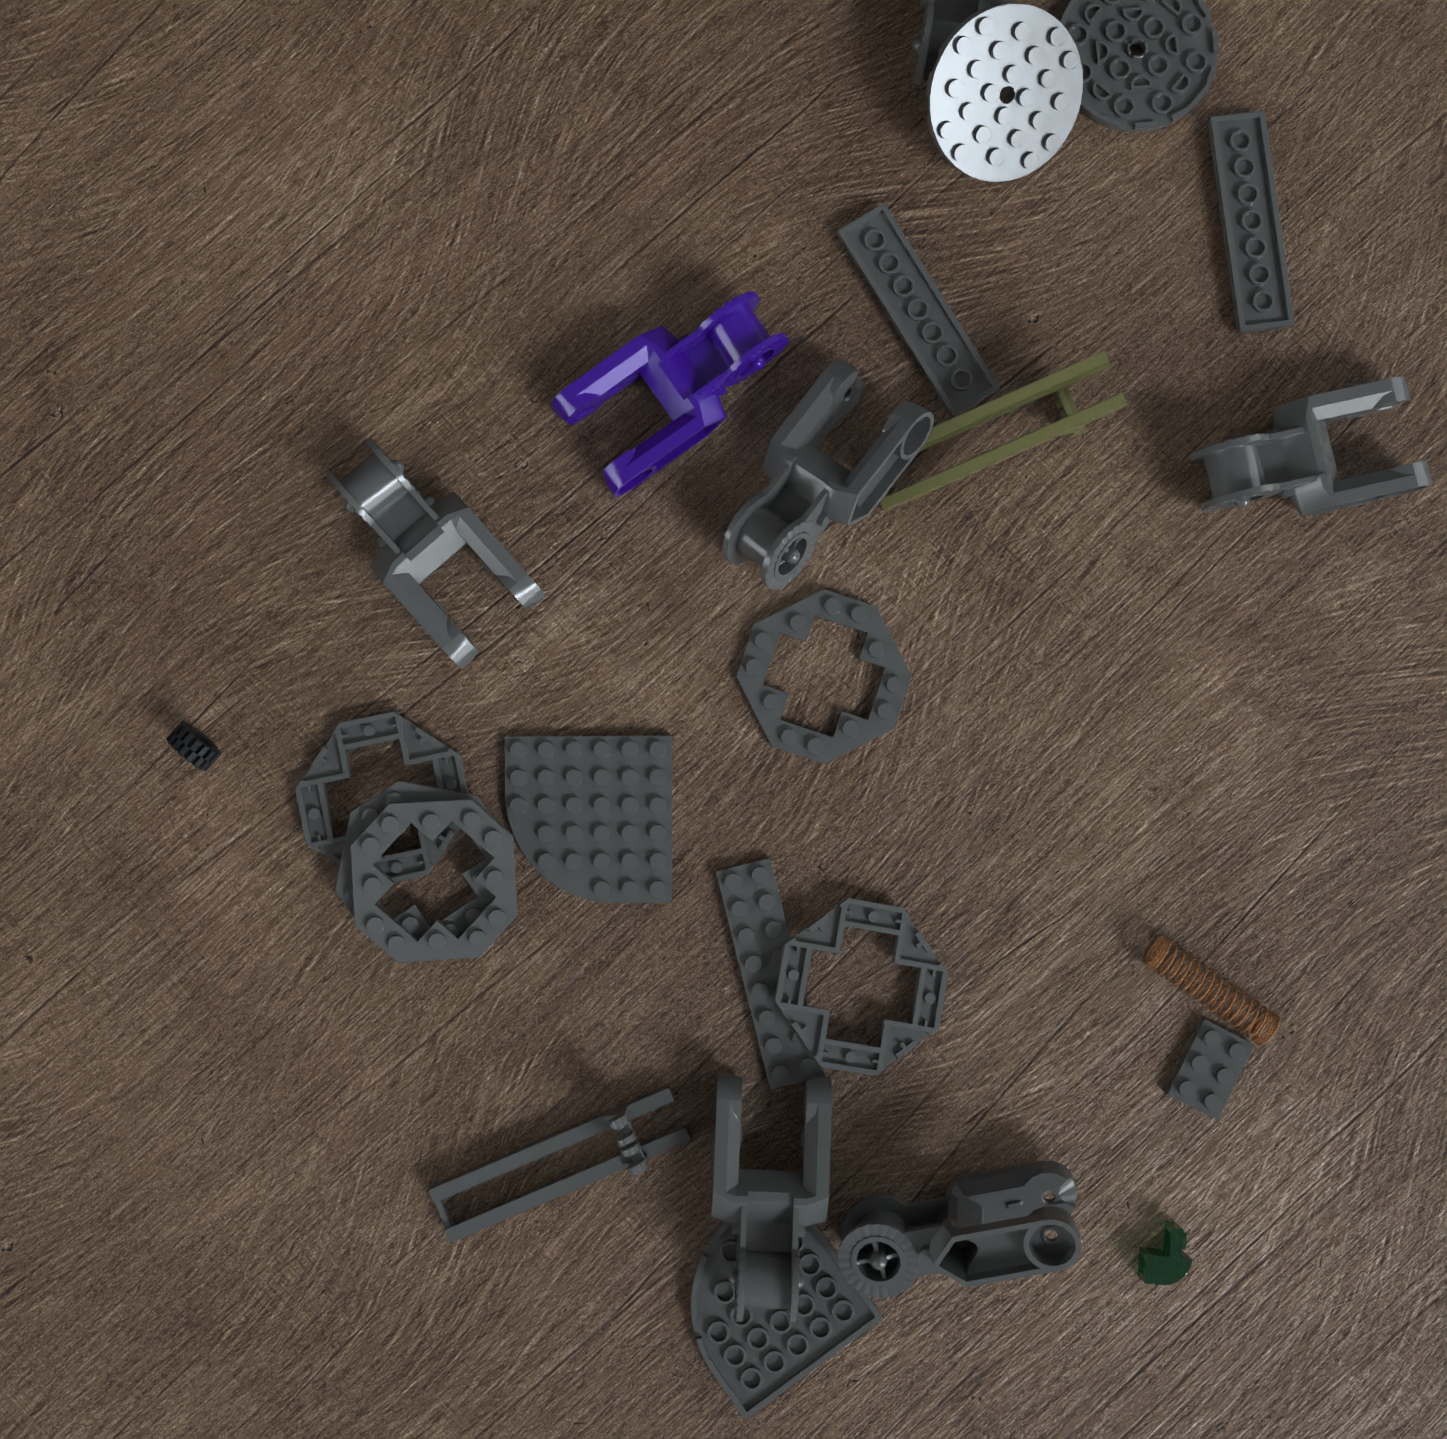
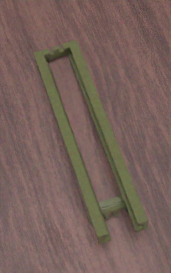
[880,351,1127,511]

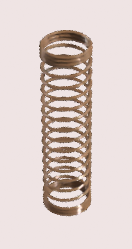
[1143,936,1280,1045]

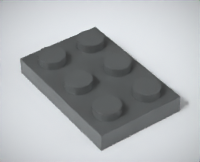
[1165,1018,1255,1120]

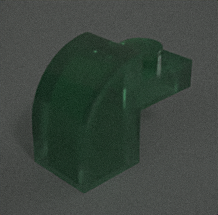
[1137,1221,1192,1285]

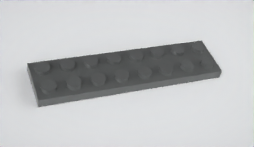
[1207,110,1295,334]
[837,203,1000,418]
[716,858,825,1090]

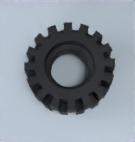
[166,721,221,771]

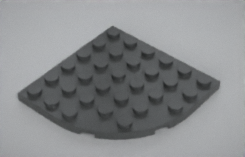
[505,736,672,903]
[691,1221,883,1420]

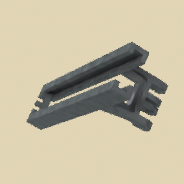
[428,1084,691,1243]

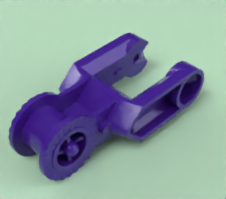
[551,291,789,497]

